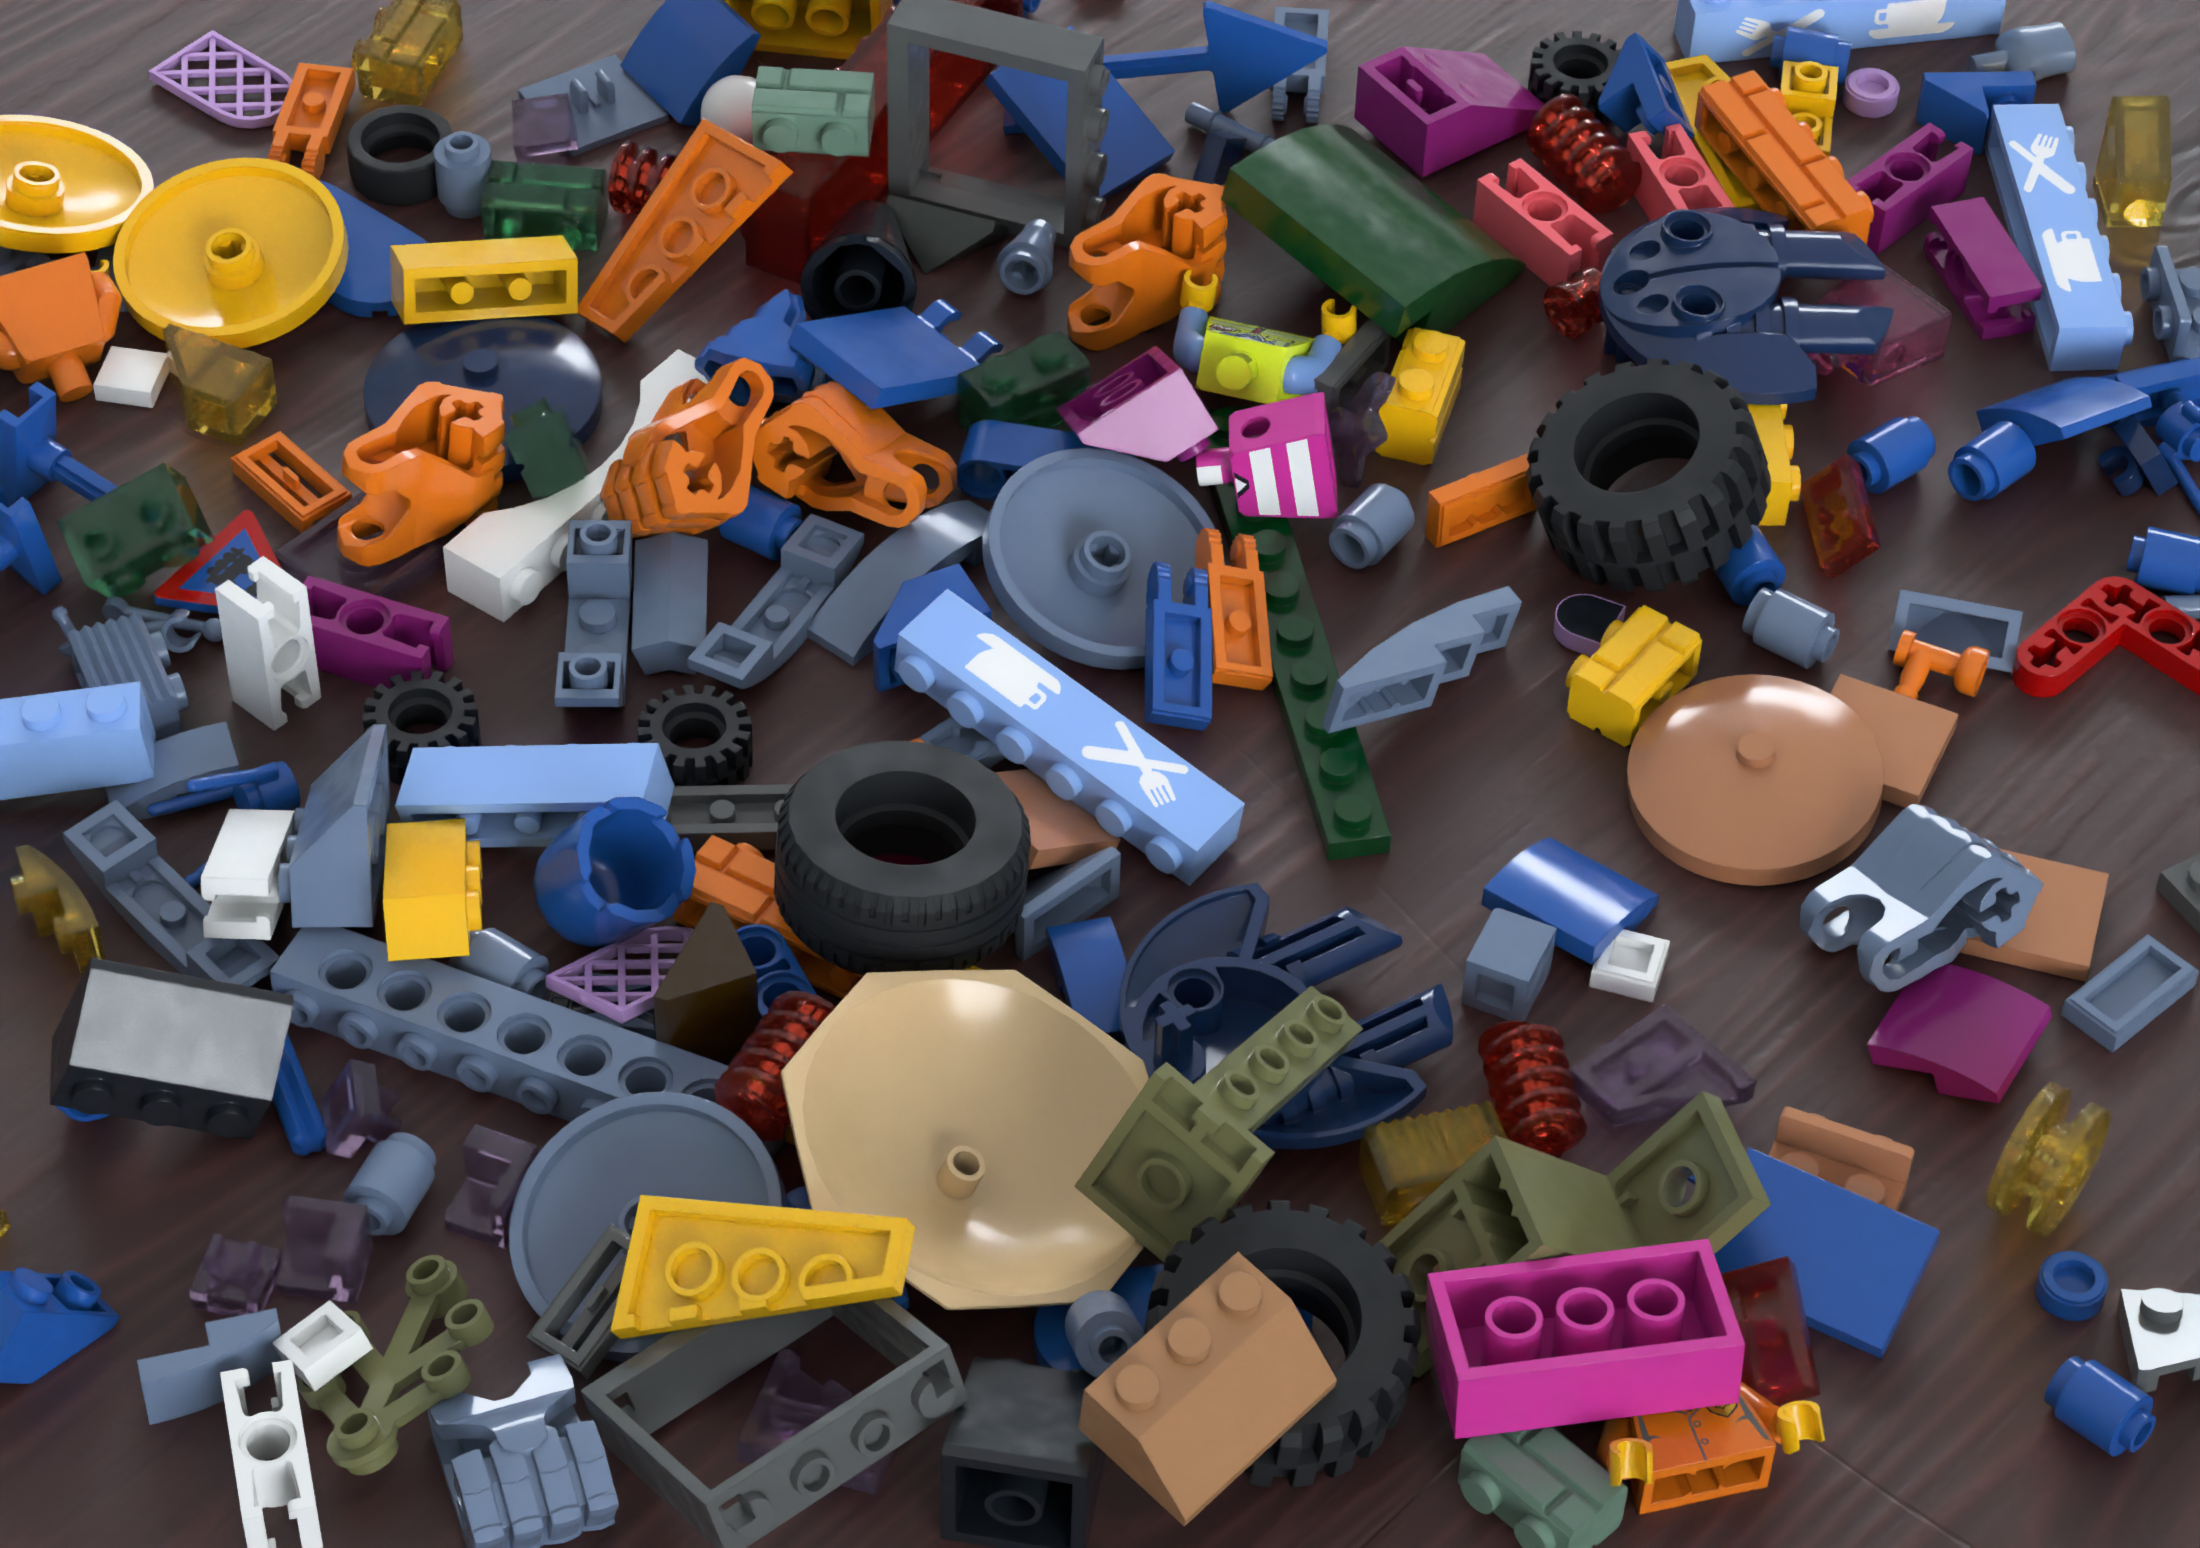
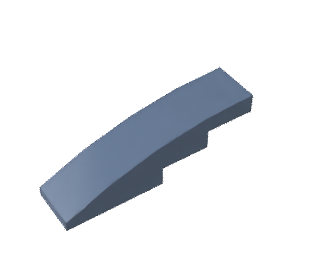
[1322,586,1522,734]

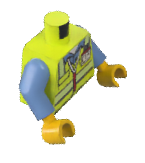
[1173,269,1357,404]

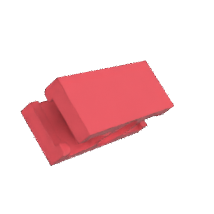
[1623,123,1735,221]
[1473,158,1614,299]

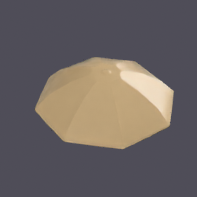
[780,970,1149,1310]

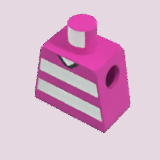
[1196,392,1338,519]

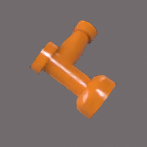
[1893,629,1990,700]

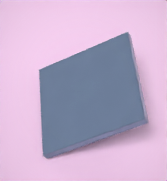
[518,54,669,157]

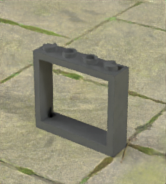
[887,0,1111,249]
[580,1298,969,1548]

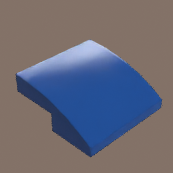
[620,0,761,127]
[1976,377,2152,446]
[1481,837,1659,965]

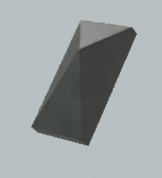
[886,194,1009,274]

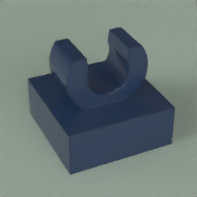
[2098,414,2178,497]

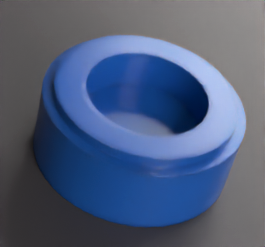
[2035,1251,2109,1321]

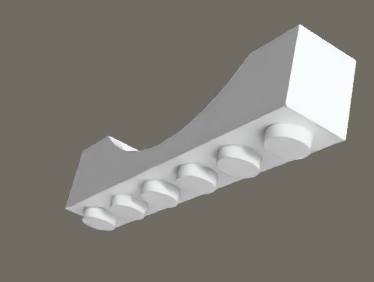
[443,349,735,623]

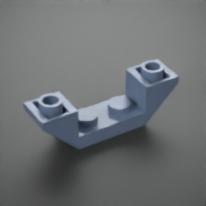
[555,520,632,707]

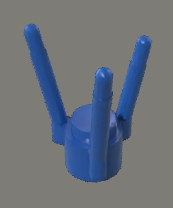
[2155,400,2200,515]
[147,761,301,888]

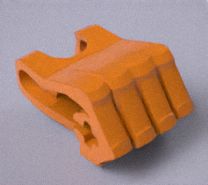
[1067,174,1228,351]
[600,358,774,539]
[753,380,957,528]
[337,382,506,567]

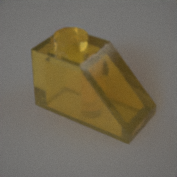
[2092,95,2171,227]

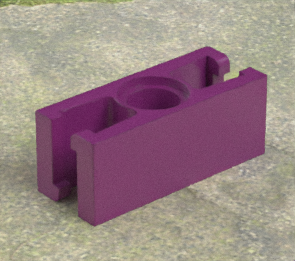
[1847,122,1974,255]
[1923,197,2043,341]
[303,575,454,689]

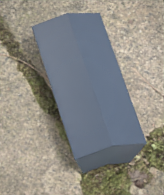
[631,532,708,676]

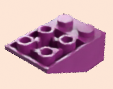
[1354,46,1553,177]

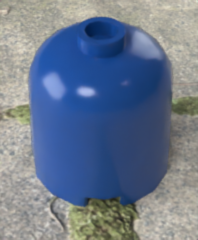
[533,797,696,948]

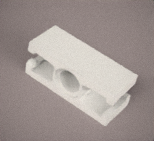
[215,556,321,731]
[201,809,295,940]
[220,1359,323,1548]

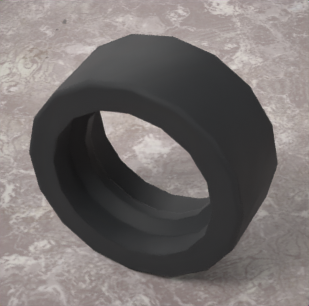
[346,105,453,206]

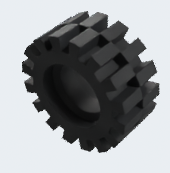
[1527,31,1622,128]
[362,670,481,785]
[637,684,753,786]

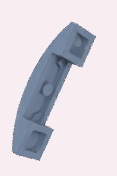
[807,500,989,666]
[687,514,864,689]
[63,800,280,987]

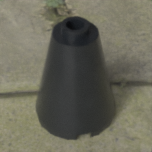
[800,200,917,320]

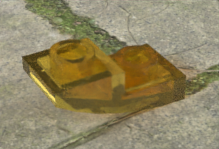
[9,845,106,976]

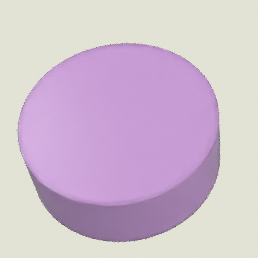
[1842,68,1900,118]

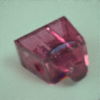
[1807,263,1952,386]

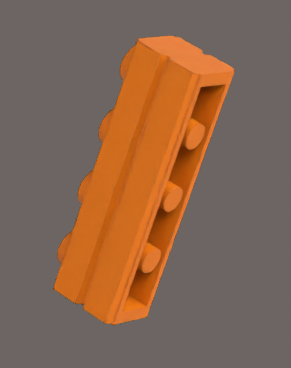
[1694,70,1874,245]
[674,835,864,999]

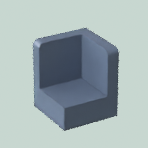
[1461,908,1557,1025]

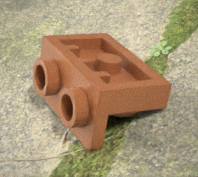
[1769,1107,1915,1212]

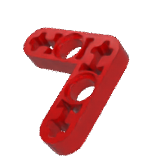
[2012,576,2200,698]

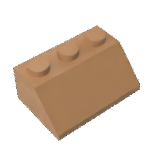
[1078,1252,1337,1527]

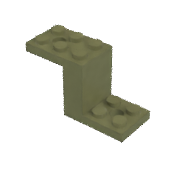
[1379,1091,1771,1378]

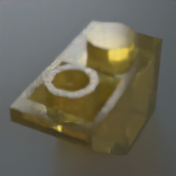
[163,323,277,446]

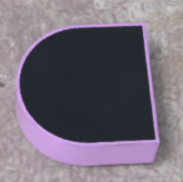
[1553,594,1626,657]

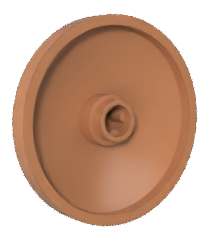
[1627,674,1884,886]

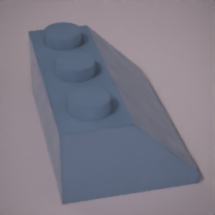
[278,724,392,928]

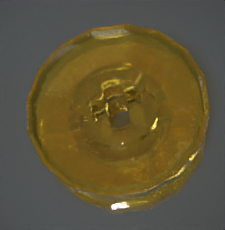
[1986,1082,2111,1237]

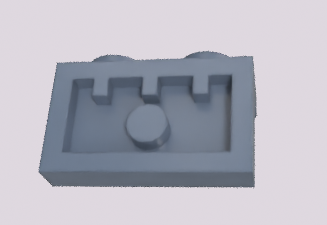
[2140,245,2200,361]

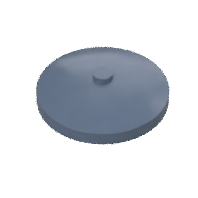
[982,448,1225,670]
[509,1091,788,1362]

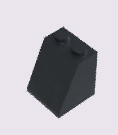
[941,1356,1106,1548]

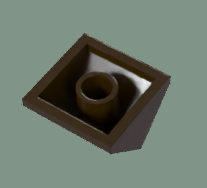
[653,902,761,1068]

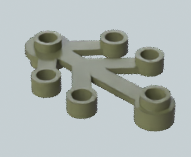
[297,1255,494,1475]

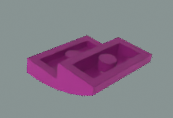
[1867,964,2052,1104]

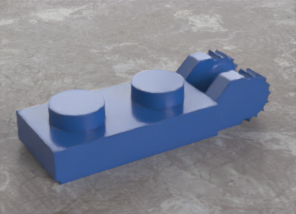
[1144,561,1213,731]

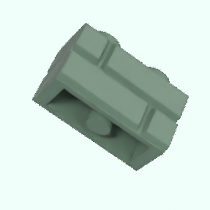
[752,66,875,157]
[1457,1427,1628,1548]

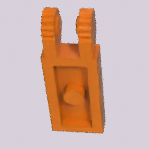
[268,63,356,180]
[1194,528,1273,691]

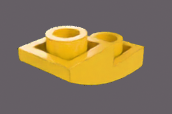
[1780,61,1839,157]

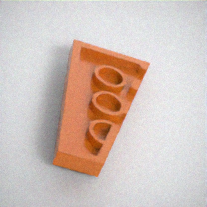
[578,118,793,343]

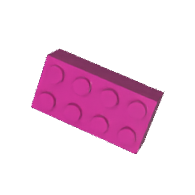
[1425,1239,1745,1439]

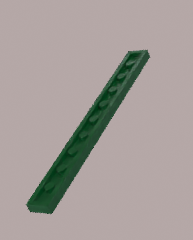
[1206,405,1391,861]

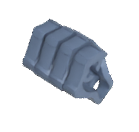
[1800,804,2043,992]
[427,1354,619,1548]

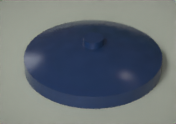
[363,316,603,484]

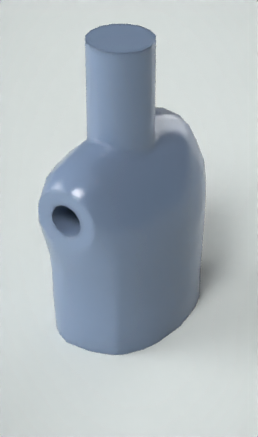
[1968,21,2076,82]

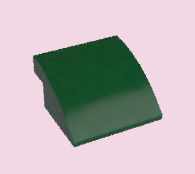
[1221,124,1526,344]

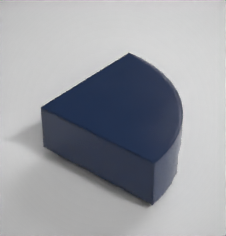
[1193,132,1247,185]

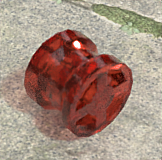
[1543,266,1603,338]

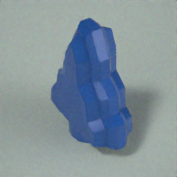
[694,289,815,407]

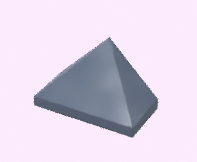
[1888,589,2023,673]
[1015,846,1121,962]

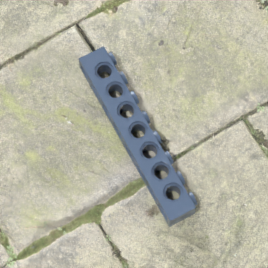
[270,927,790,1160]

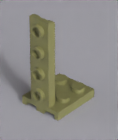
[1074,986,1363,1263]

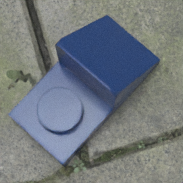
[1598,32,1695,139]
[1915,71,2037,155]

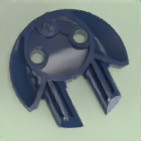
[1598,207,1894,405]
[1119,883,1453,1150]

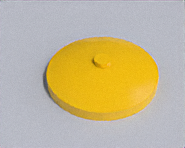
[0,115,154,253]
[113,158,349,351]

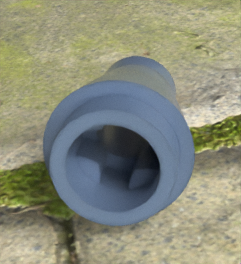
[997,219,1057,295]

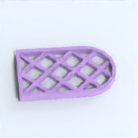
[149,30,292,129]
[545,926,694,1024]

